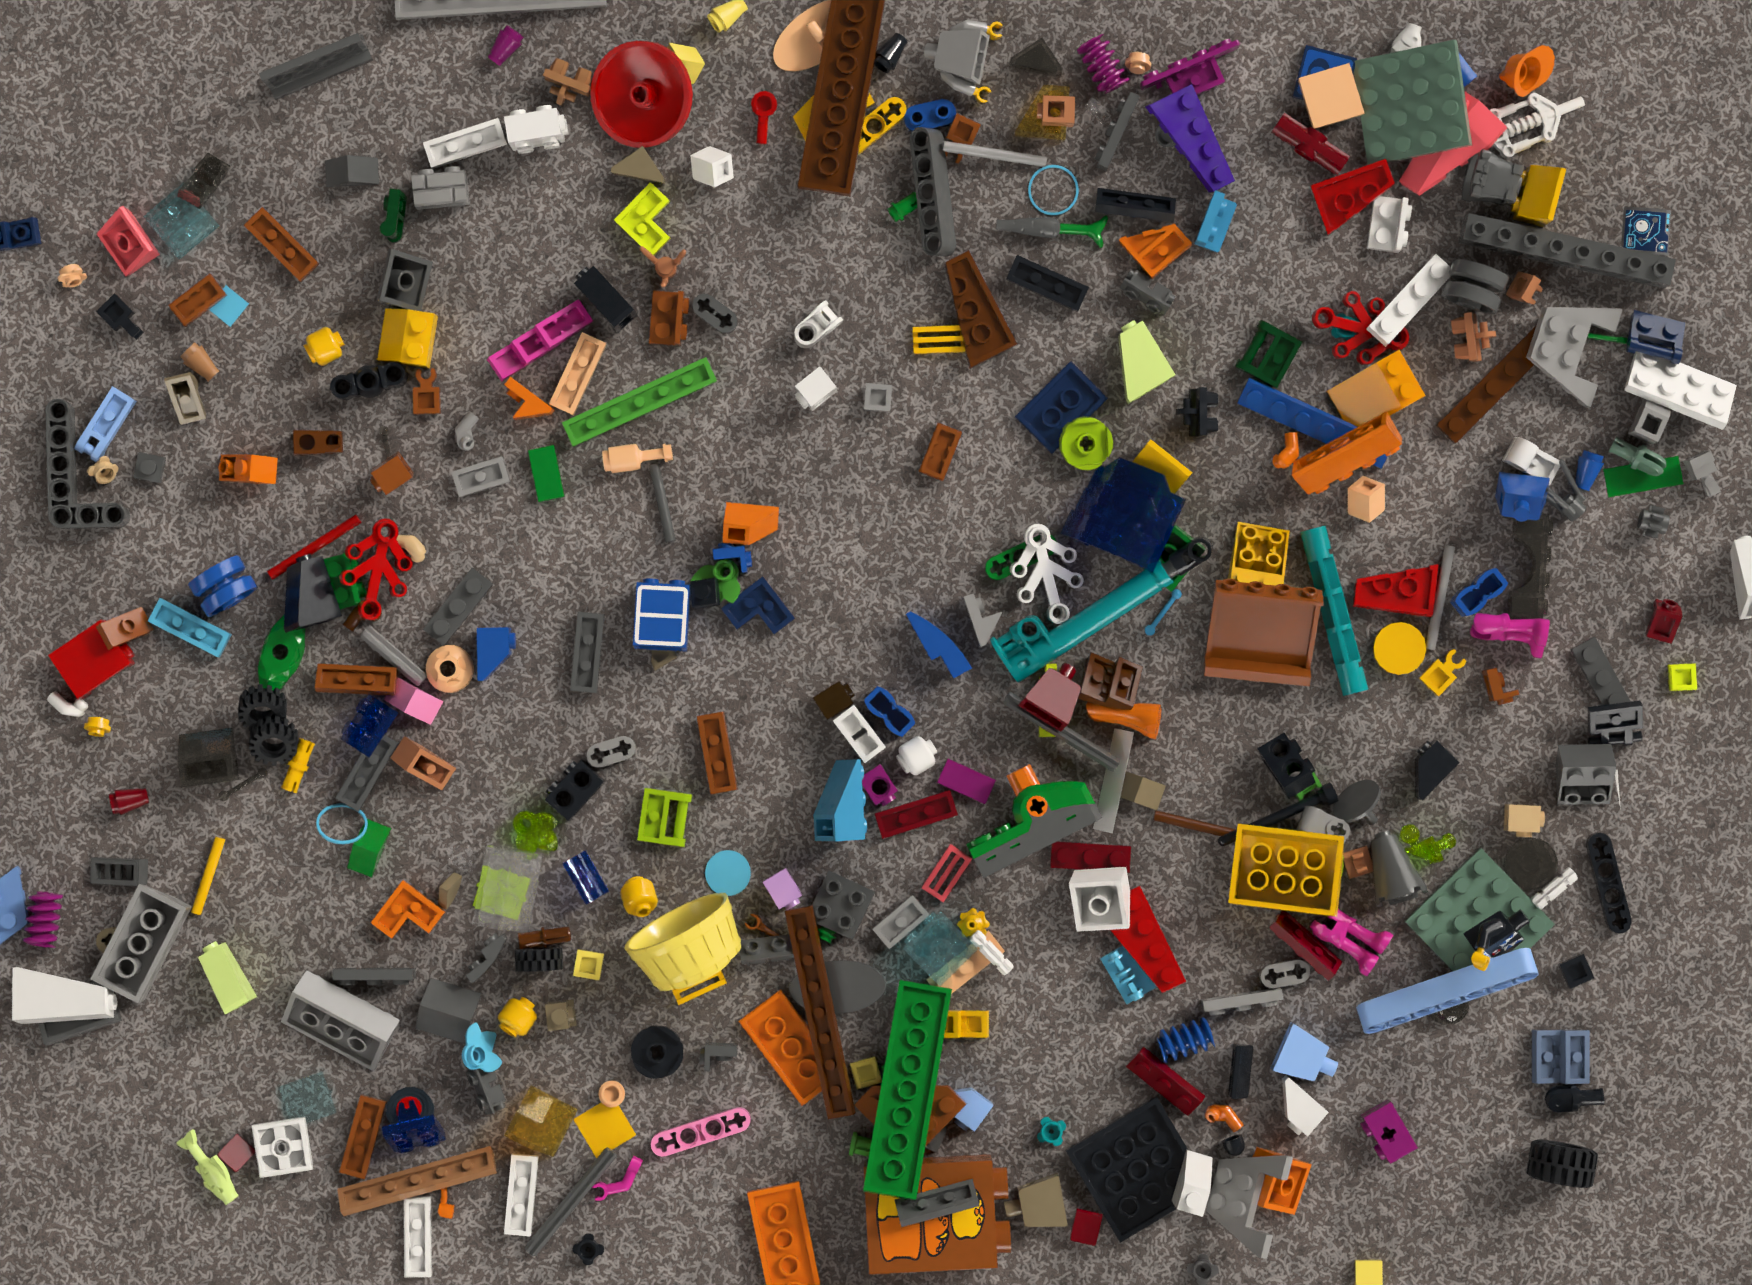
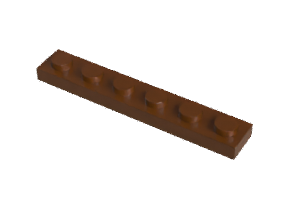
[1436,326,1536,444]

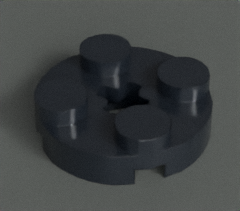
[631,1025,684,1079]

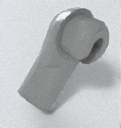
[455,411,479,451]

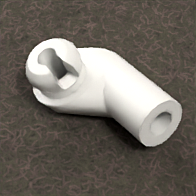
[47,691,88,717]

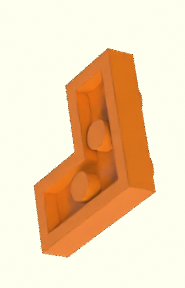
[371,880,446,939]

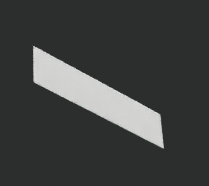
[1093,728,1134,833]

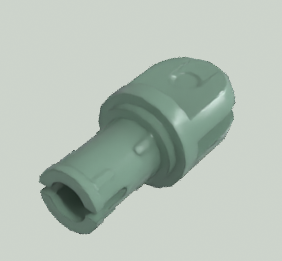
[1608,436,1666,476]

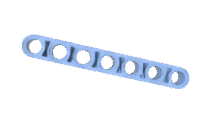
[1356,948,1539,1034]

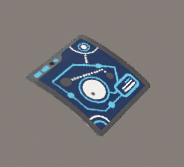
[1621,207,1671,256]

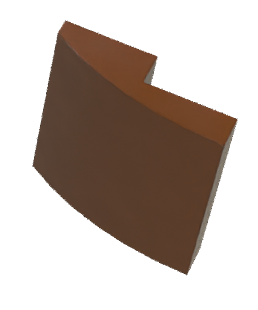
[1078,652,1143,710]

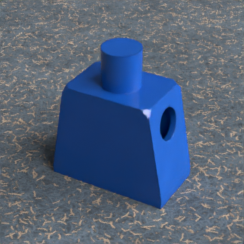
[1495,472,1550,522]

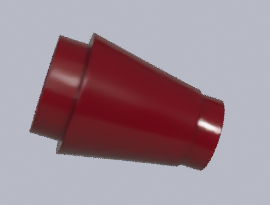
[108,788,149,816]

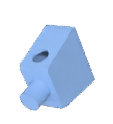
[1270,1022,1338,1081]

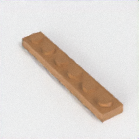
[337,1146,497,1216]

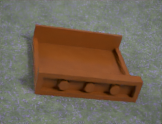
[1203,579,1324,687]

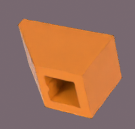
[218,454,278,484]
[723,502,779,545]

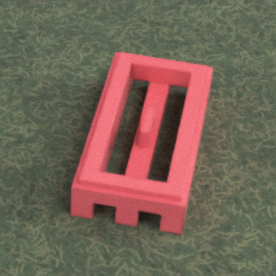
[921,844,972,902]

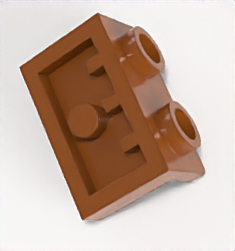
[649,291,689,346]

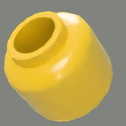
[303,327,345,366]
[620,876,658,917]
[498,997,537,1038]

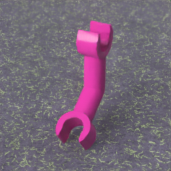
[592,1156,643,1201]

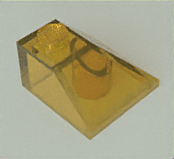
[504,1085,578,1157]

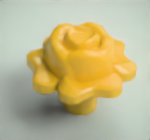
[957,908,990,938]

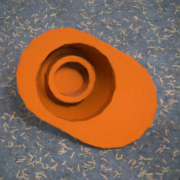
[1499,45,1555,97]

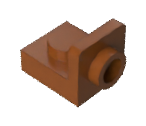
[1482,668,1519,705]

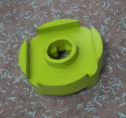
[1059,416,1113,470]

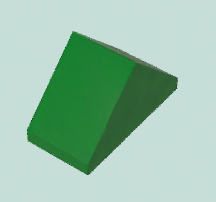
[347,819,392,878]

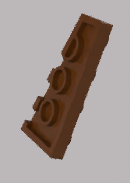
[945,250,1017,369]

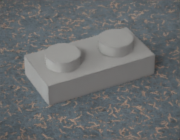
[451,456,510,498]
[872,895,930,949]

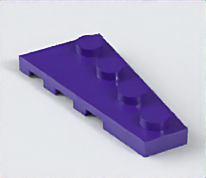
[1145,84,1235,193]

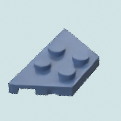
[0,866,30,945]

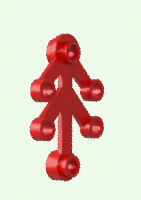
[1312,291,1409,365]
[339,518,413,620]

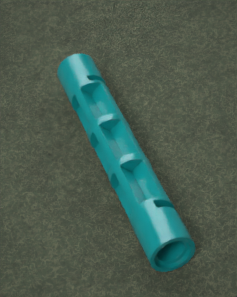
[1300,525,1368,696]

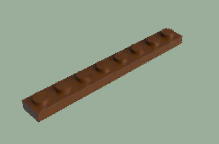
[785,905,856,1119]

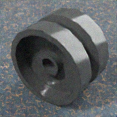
[1441,259,1509,314]

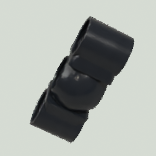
[330,362,408,400]

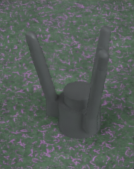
[1546,459,1586,522]

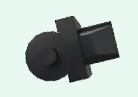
[1176,387,1218,437]

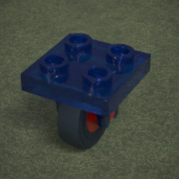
[382,1087,446,1153]

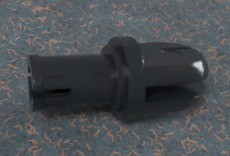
[1545,1085,1605,1113]

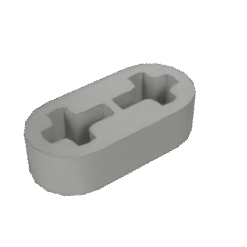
[586,736,636,767]
[1259,959,1310,988]

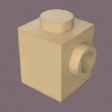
[1504,804,1545,837]

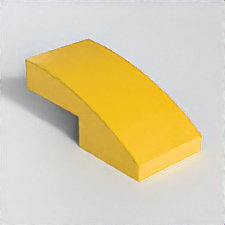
[944,1010,989,1038]

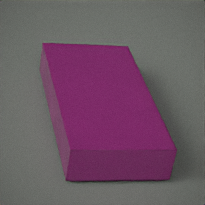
[937,759,996,804]

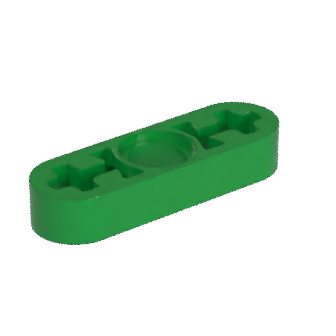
[985,535,1056,580]

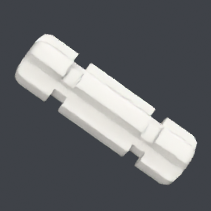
[1531,867,1578,910]
[970,930,1014,975]

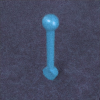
[1145,589,1182,636]

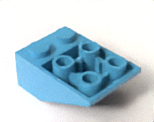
[813,759,867,842]

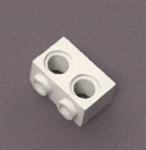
[794,367,837,411]
[833,705,886,763]

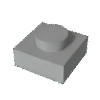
[864,383,892,412]

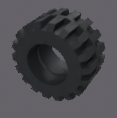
[1526,1139,1598,1188]

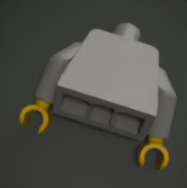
[924,20,1003,103]

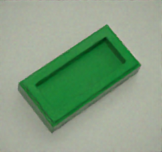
[528,445,565,502]

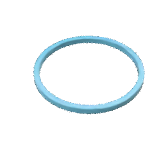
[1028,165,1079,215]
[316,803,368,844]

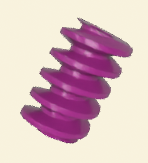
[1077,34,1130,94]
[23,891,63,948]

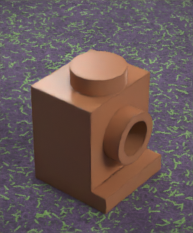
[1037,95,1075,127]

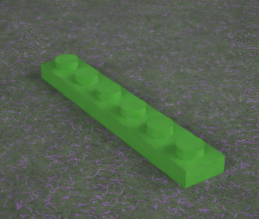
[562,357,717,447]

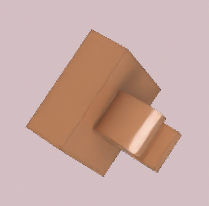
[1506,271,1543,304]
[1343,846,1373,879]

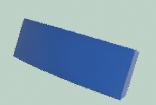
[906,611,972,679]

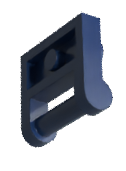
[1626,310,1686,365]

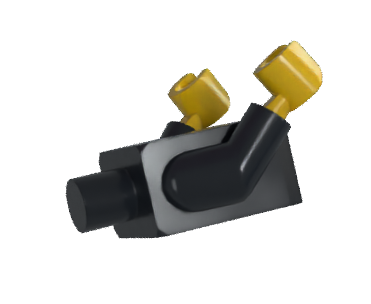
[1463,909,1530,971]

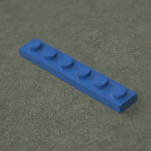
[1237,378,1388,469]

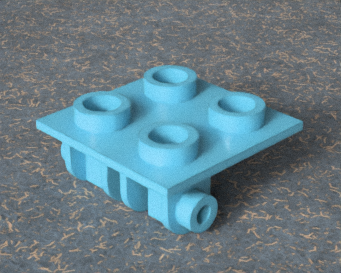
[1100,945,1156,1004]

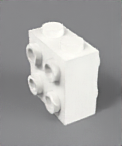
[504,105,569,154]

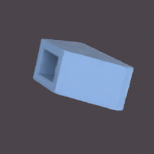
[954,1087,993,1132]

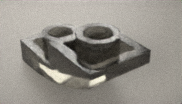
[177,153,231,209]

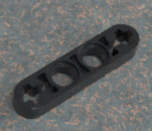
[1586,832,1632,934]

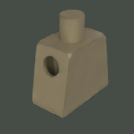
[1004,1173,1068,1227]

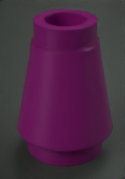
[488,25,524,66]

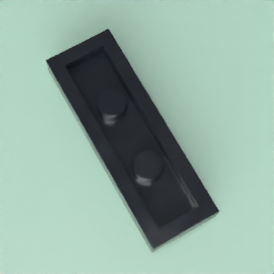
[1095,188,1176,223]
[1006,255,1089,312]

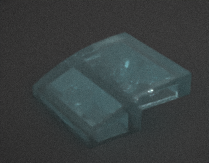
[143,183,220,260]

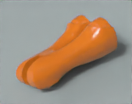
[1086,702,1162,739]

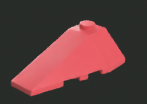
[1399,91,1507,196]

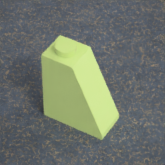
[1118,320,1175,404]
[198,941,257,1014]

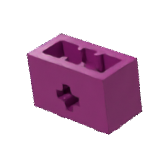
[1360,1099,1418,1164]

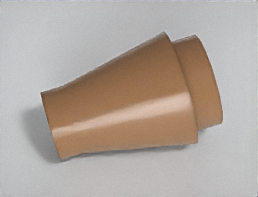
[180,343,219,382]

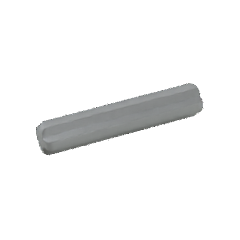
[360,626,427,686]

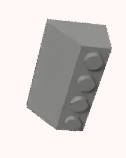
[91,884,192,1003]
[281,970,400,1071]

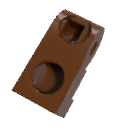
[293,430,343,456]

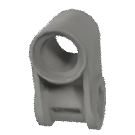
[1296,806,1350,843]

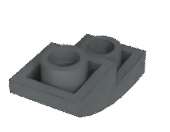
[466,933,507,983]

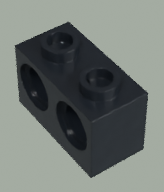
[1257,732,1316,799]
[545,760,606,821]

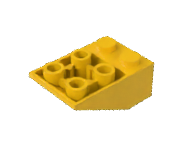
[1228,522,1290,586]

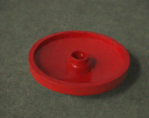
[590,41,693,148]

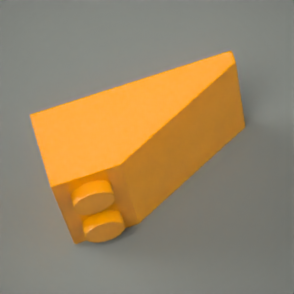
[1326,350,1426,427]

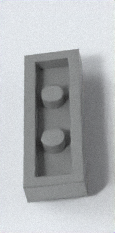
[1201,987,1283,1015]

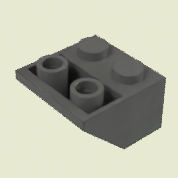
[1555,744,1616,805]

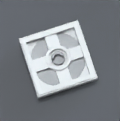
[252,1116,313,1178]

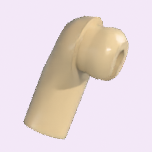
[396,535,426,562]

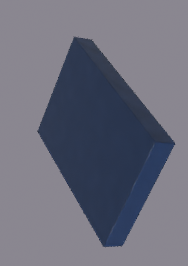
[1015,361,1108,454]

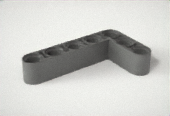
[45,399,130,529]

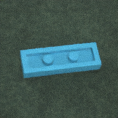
[148,598,232,658]

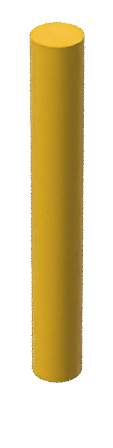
[191,836,226,915]

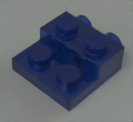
[340,695,398,758]

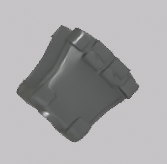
[1461,149,1524,206]

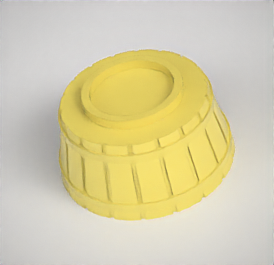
[624,893,741,991]

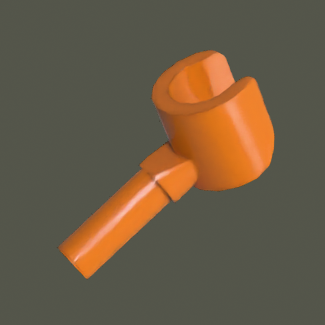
[438,1187,455,1219]

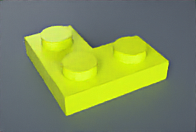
[614,182,671,256]

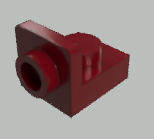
[1646,599,1683,644]

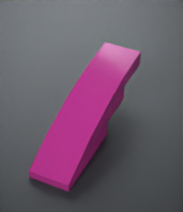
[487,299,593,382]

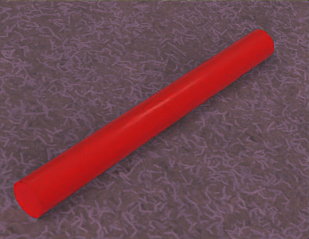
[267,514,362,580]

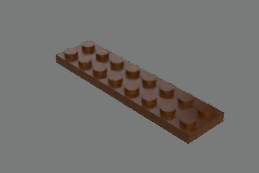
[798,0,886,197]

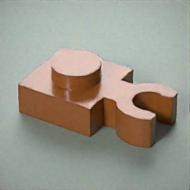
[945,113,981,163]
[413,368,441,415]

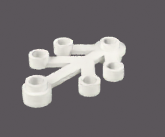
[1010,524,1084,624]

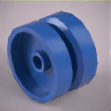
[188,555,258,617]

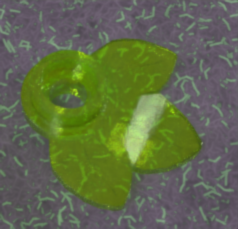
[513,811,559,860]

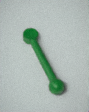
[1587,333,1628,344]

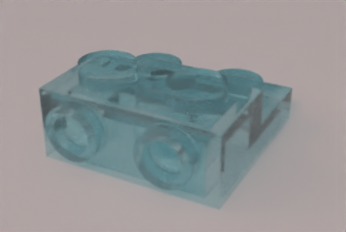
[903,911,978,987]

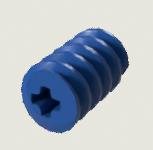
[1157,1017,1215,1063]

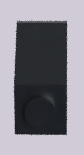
[1415,740,1460,801]

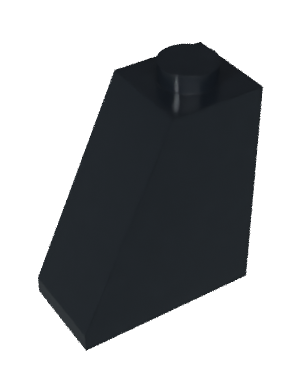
[574,266,638,333]
[284,554,342,633]

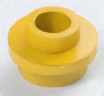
[84,717,111,737]

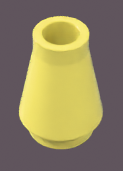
[707,0,748,33]

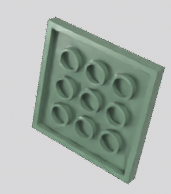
[1354,40,1472,165]
[1404,848,1555,998]

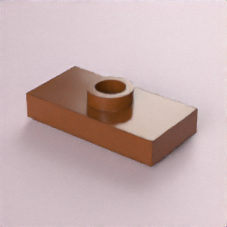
[168,274,227,327]
[918,423,962,482]
[96,607,154,650]

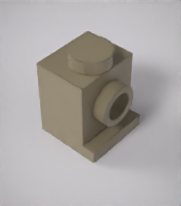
[545,999,577,1031]

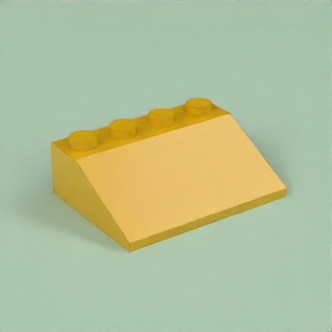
[1228,824,1344,917]

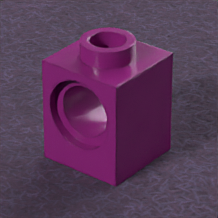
[862,764,898,806]

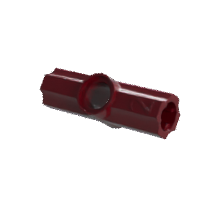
[1271,113,1350,176]

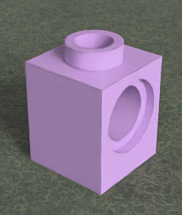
[763,868,802,910]

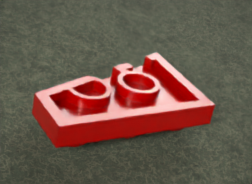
[1310,159,1395,236]
[1352,564,1438,617]

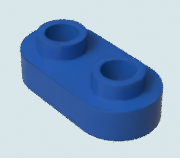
[904,99,956,132]

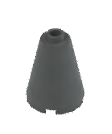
[1371,831,1428,907]

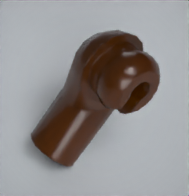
[343,604,382,632]

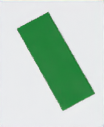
[1603,456,1684,498]

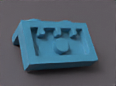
[1194,190,1237,253]

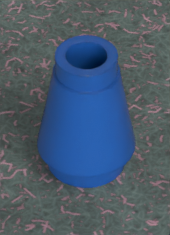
[1575,450,1604,491]

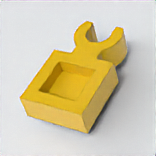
[1419,649,1466,696]

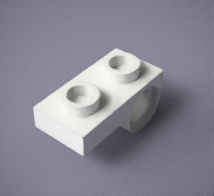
[1502,437,1560,485]

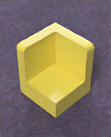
[667,43,705,84]

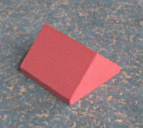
[97,206,160,277]

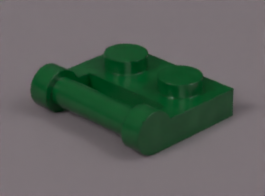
[380,188,407,243]
[1235,320,1302,389]

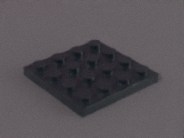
[1065,1096,1188,1243]

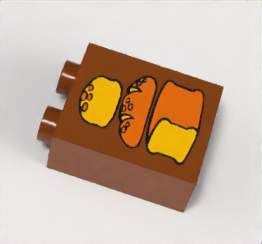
[864,1154,1011,1274]

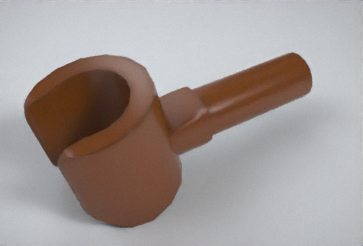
[745,914,779,937]

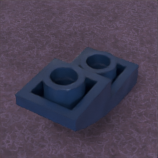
[0,217,41,251]

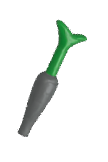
[996,215,1108,248]

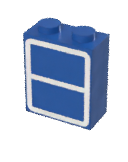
[633,578,691,652]

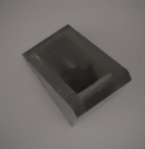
[1009,38,1063,78]

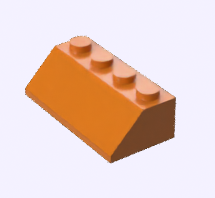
[1292,411,1402,495]

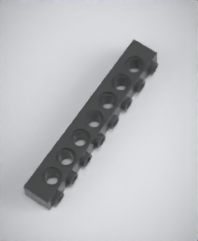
[1458,213,1676,289]

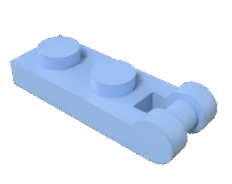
[74,386,137,463]

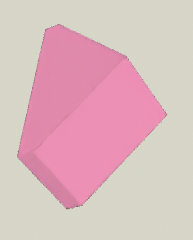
[384,677,444,725]

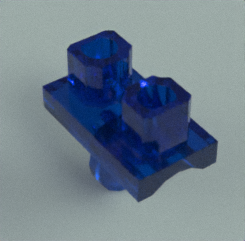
[562,850,609,905]

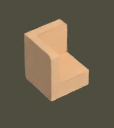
[1348,476,1385,523]

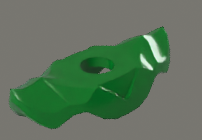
[258,615,306,690]

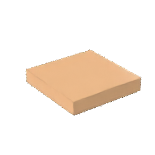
[1298,63,1364,129]

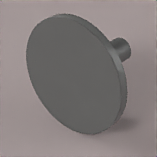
[1333,780,1381,825]

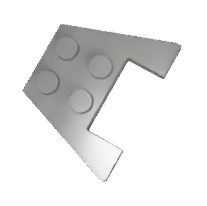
[1526,307,1622,407]
[1206,1155,1293,1259]

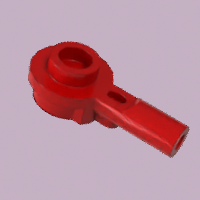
[751,91,777,144]

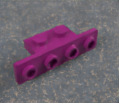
[1140,39,1240,95]

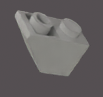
[1628,398,1671,444]

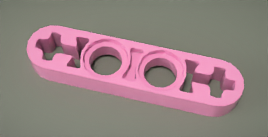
[651,1107,751,1157]

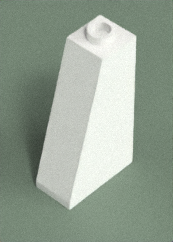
[12,967,117,1024]

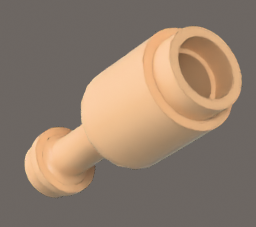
[602,444,673,473]

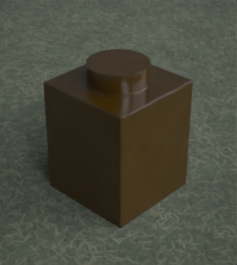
[813,681,855,720]

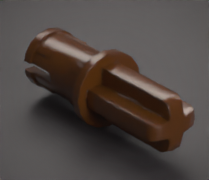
[517,926,571,949]

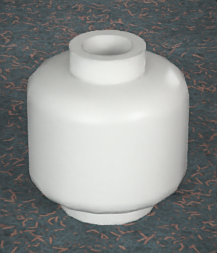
[896,736,937,776]

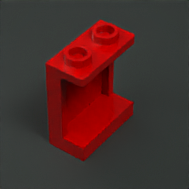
[48,620,135,699]

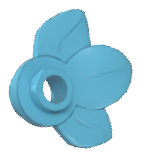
[462,1022,502,1072]

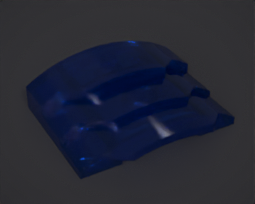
[1060,457,1186,573]

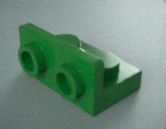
[324,552,366,610]

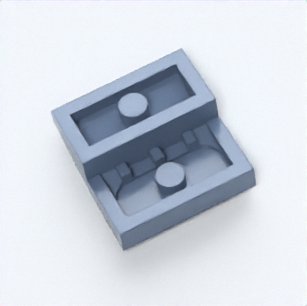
[1532,1030,1590,1084]

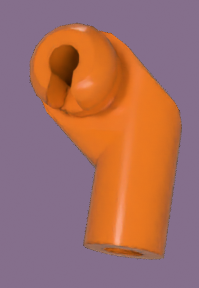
[1272,432,1299,469]
[1205,1104,1244,1133]

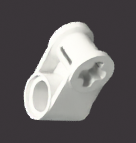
[794,300,843,348]

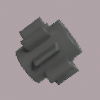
[1637,505,1670,538]

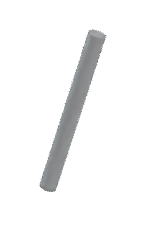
[942,141,1047,167]
[1426,545,1455,651]

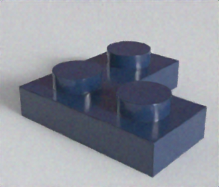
[721,577,795,635]

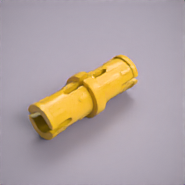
[281,738,315,793]

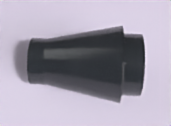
[874,33,908,73]

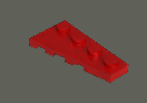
[1110,886,1186,994]

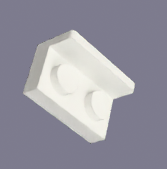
[1367,196,1412,253]

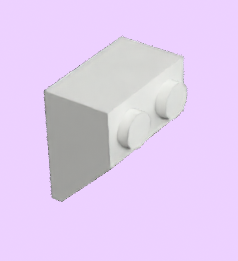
[1069,867,1130,932]

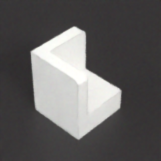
[690,146,734,187]

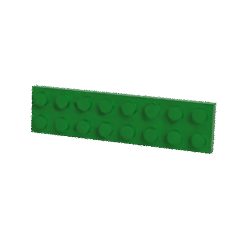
[863,980,952,1201]

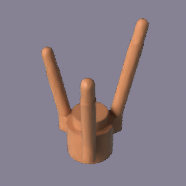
[639,246,686,287]

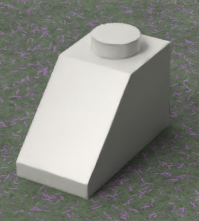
[1282,1075,1329,1136]

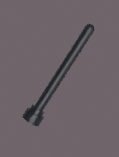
[1218,782,1339,846]

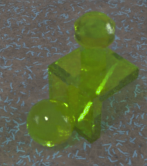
[1400,824,1456,864]

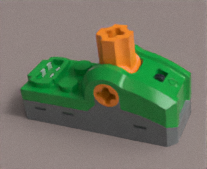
[966,764,1102,878]

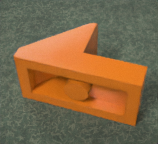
[504,377,555,420]

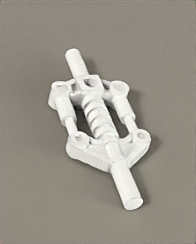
[1490,93,1585,159]

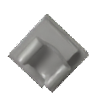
[1683,451,1721,496]

